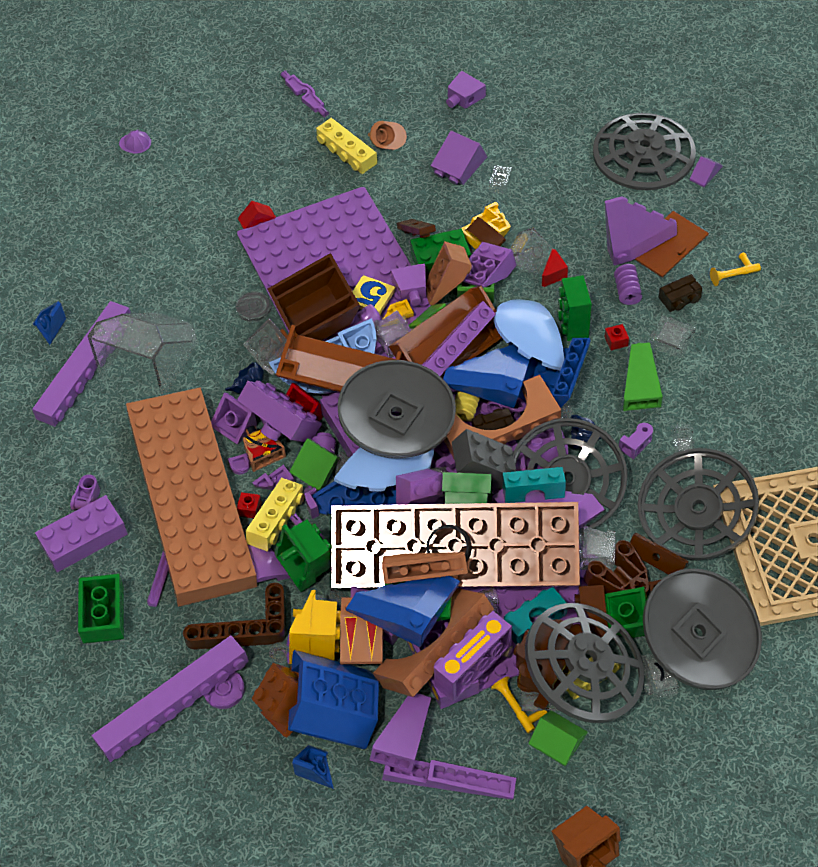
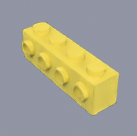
[316,118,377,174]
[246,477,305,551]

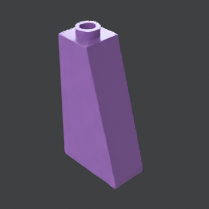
[370,694,431,772]

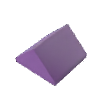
[211,392,257,445]

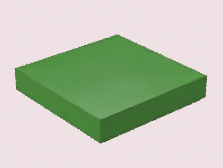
[289,438,340,491]

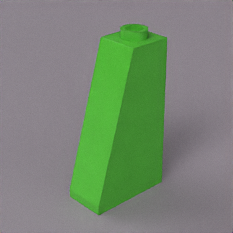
[623,342,663,411]

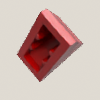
[238,201,276,229]
[542,249,568,287]

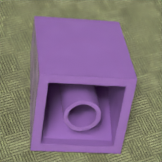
[431,131,487,185]

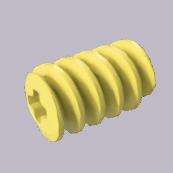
[455,390,480,422]

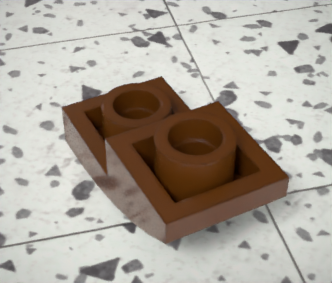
[466,217,506,246]

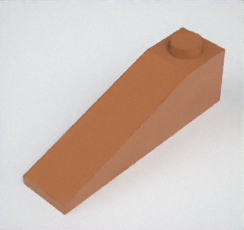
[382,552,468,584]

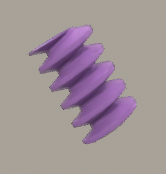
[614,264,642,305]

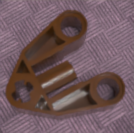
[583,540,649,594]

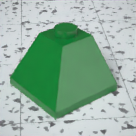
[604,587,647,638]

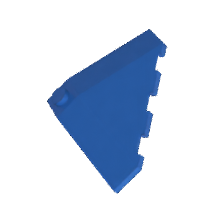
[443,343,530,408]
[311,481,396,515]
[346,576,460,647]

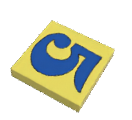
[352,275,395,314]

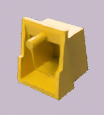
[289,590,341,664]

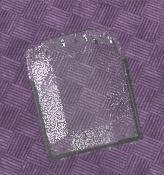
[87,312,199,396]

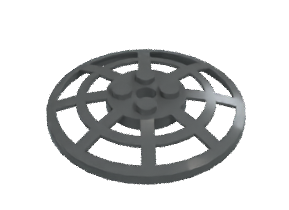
[593,113,696,190]
[512,418,627,534]
[638,448,759,560]
[525,603,644,723]

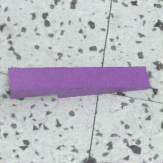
[382,760,516,800]

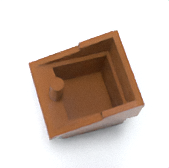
[252,663,299,738]
[551,806,621,867]

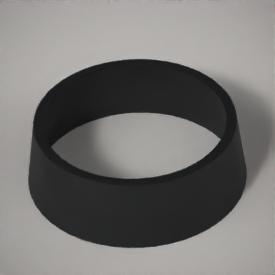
[427,525,472,562]

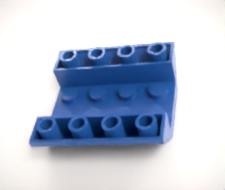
[516,338,591,408]
[288,650,379,749]

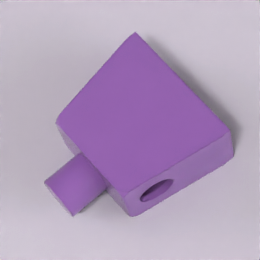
[446,71,486,109]
[391,263,426,306]

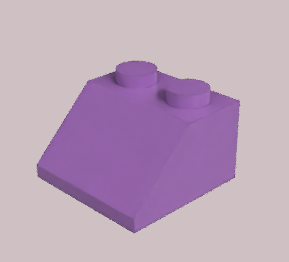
[396,468,443,505]

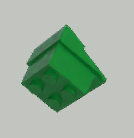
[442,472,492,504]
[274,519,332,592]

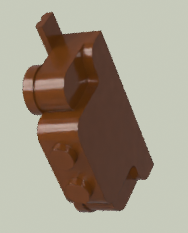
[513,619,593,710]

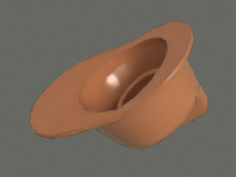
[368,121,407,150]

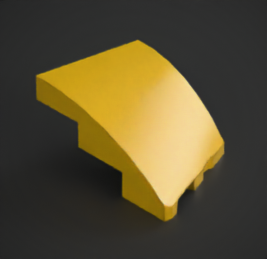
[460,202,511,249]

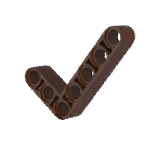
[183,582,286,650]

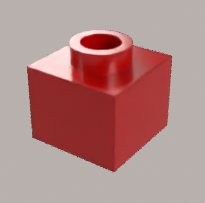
[604,324,629,351]
[237,492,262,518]

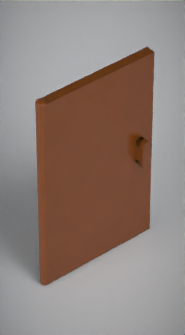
[634,211,709,278]

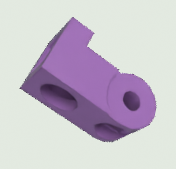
[619,423,653,460]

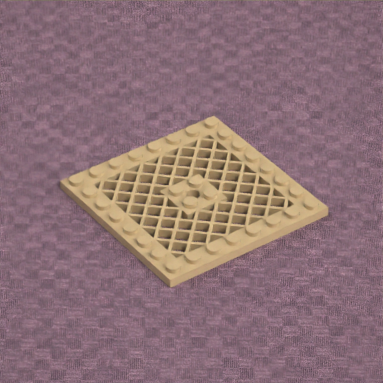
[713,467,818,626]

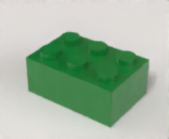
[410,228,471,278]
[557,275,592,341]
[78,574,124,644]

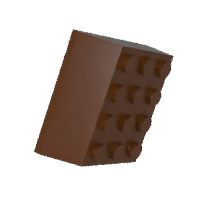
[267,253,361,341]

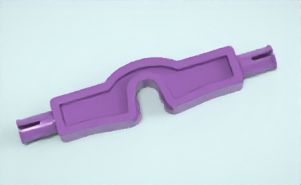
[281,71,329,117]

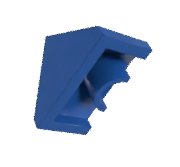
[33,301,66,345]
[292,745,334,789]

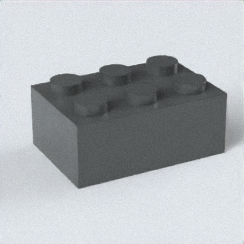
[452,429,516,490]

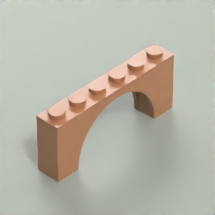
[444,375,561,459]
[373,588,494,697]

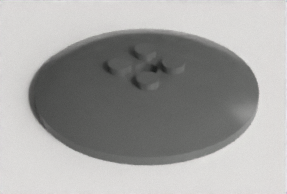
[338,360,456,459]
[643,569,762,690]

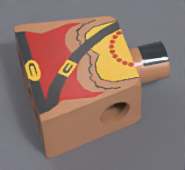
[243,426,286,472]

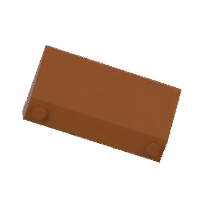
[389,286,502,379]
[276,325,402,392]

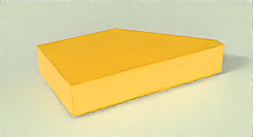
[381,299,414,327]

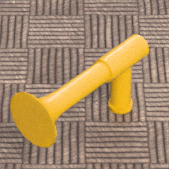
[710,253,761,286]
[491,676,548,734]

